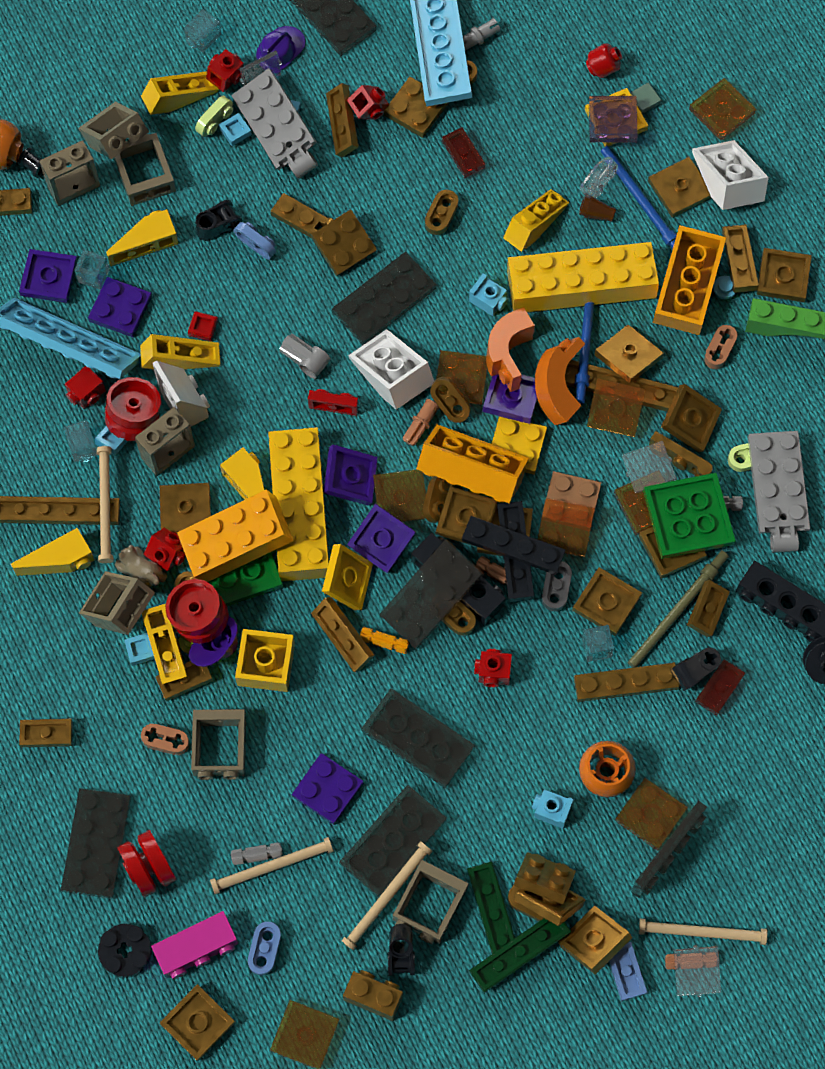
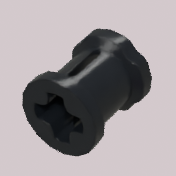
[17,147,44,178]

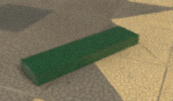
[467,861,515,954]
[469,918,571,994]

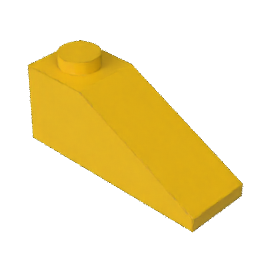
[141,71,219,115]
[106,209,178,267]
[140,334,220,369]
[220,447,264,500]
[11,528,95,576]
[142,604,187,684]

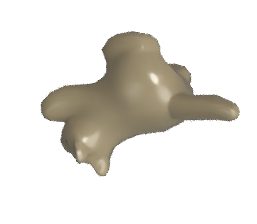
[115,545,167,588]

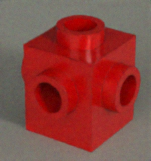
[206,49,244,92]
[347,85,389,120]
[143,527,186,571]
[474,649,512,687]

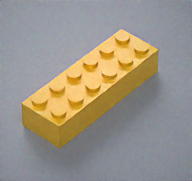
[507,242,659,312]
[268,427,329,581]

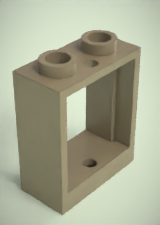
[78,102,149,159]
[114,133,176,206]
[39,140,100,206]
[135,407,195,476]
[79,571,155,635]
[191,709,246,780]
[392,860,469,944]

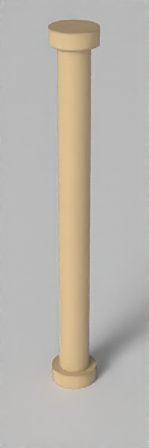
[97,446,114,563]
[210,837,333,895]
[341,841,432,951]
[639,918,767,945]

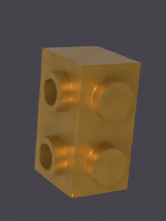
[343,970,403,1021]

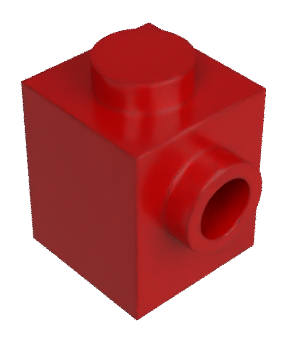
[65,366,106,409]

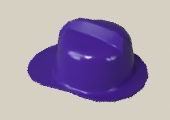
[256,26,305,72]
[189,616,238,667]

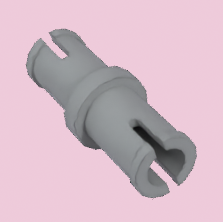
[463,18,501,51]

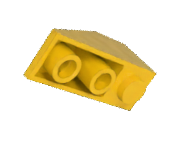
[503,189,569,252]

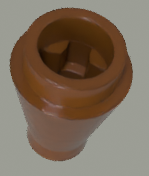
[579,196,616,222]

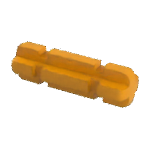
[360,627,409,654]

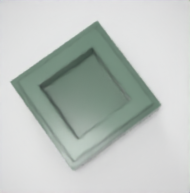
[630,82,661,114]

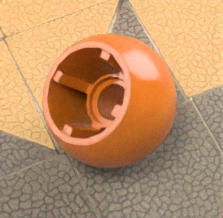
[0,119,24,170]
[579,740,636,797]

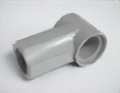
[279,334,331,379]

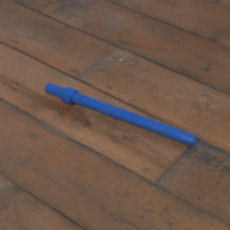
[600,146,677,249]
[574,302,594,405]

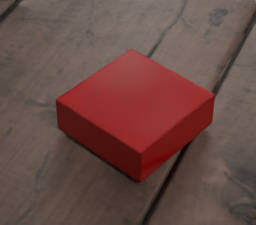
[188,311,218,342]

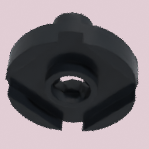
[98,924,152,978]

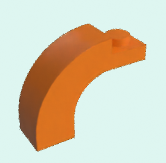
[486,307,535,392]
[535,337,585,425]

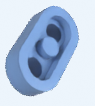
[233,222,276,260]
[248,922,281,976]

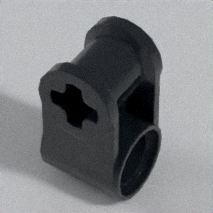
[195,200,243,241]
[670,647,721,691]
[388,924,415,976]

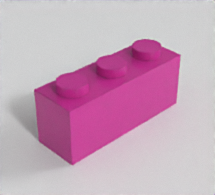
[151,911,238,979]

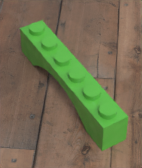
[745,298,825,339]

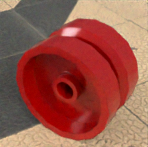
[105,377,161,441]
[165,579,229,644]
[117,829,176,898]

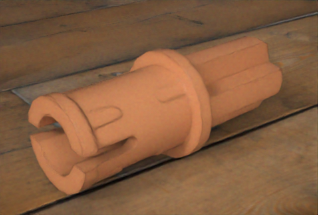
[403,399,440,446]

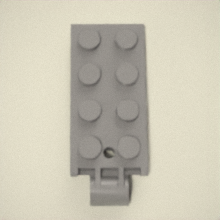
[231,68,318,179]
[747,431,810,553]

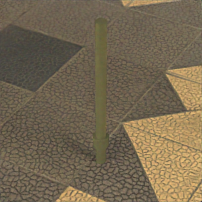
[628,551,729,668]

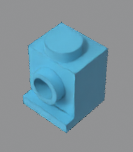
[469,273,508,316]
[532,790,573,829]

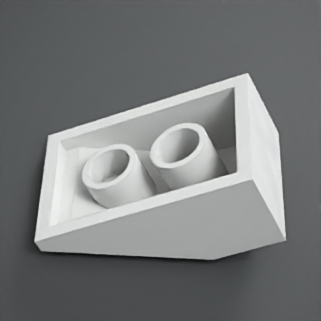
[692,140,768,210]
[348,329,434,410]
[153,361,210,427]

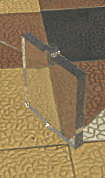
[240,50,282,86]
[621,441,676,494]
[674,945,721,997]

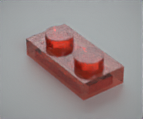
[442,127,485,178]
[695,659,745,716]

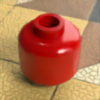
[586,43,622,78]

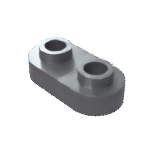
[542,561,572,611]

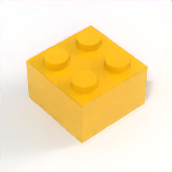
[235,629,295,692]

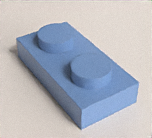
[609,942,647,1002]

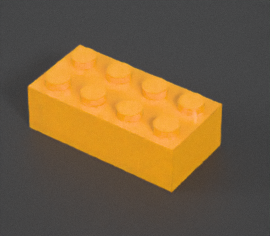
[653,225,726,335]
[416,424,529,504]
[177,489,294,582]

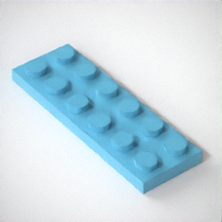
[410,0,473,107]
[0,298,141,379]

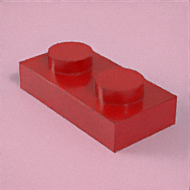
[308,389,359,416]

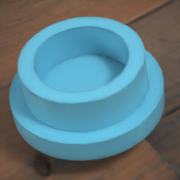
[713,276,735,299]

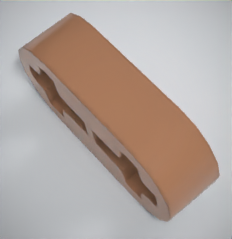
[704,325,737,369]
[141,724,189,755]

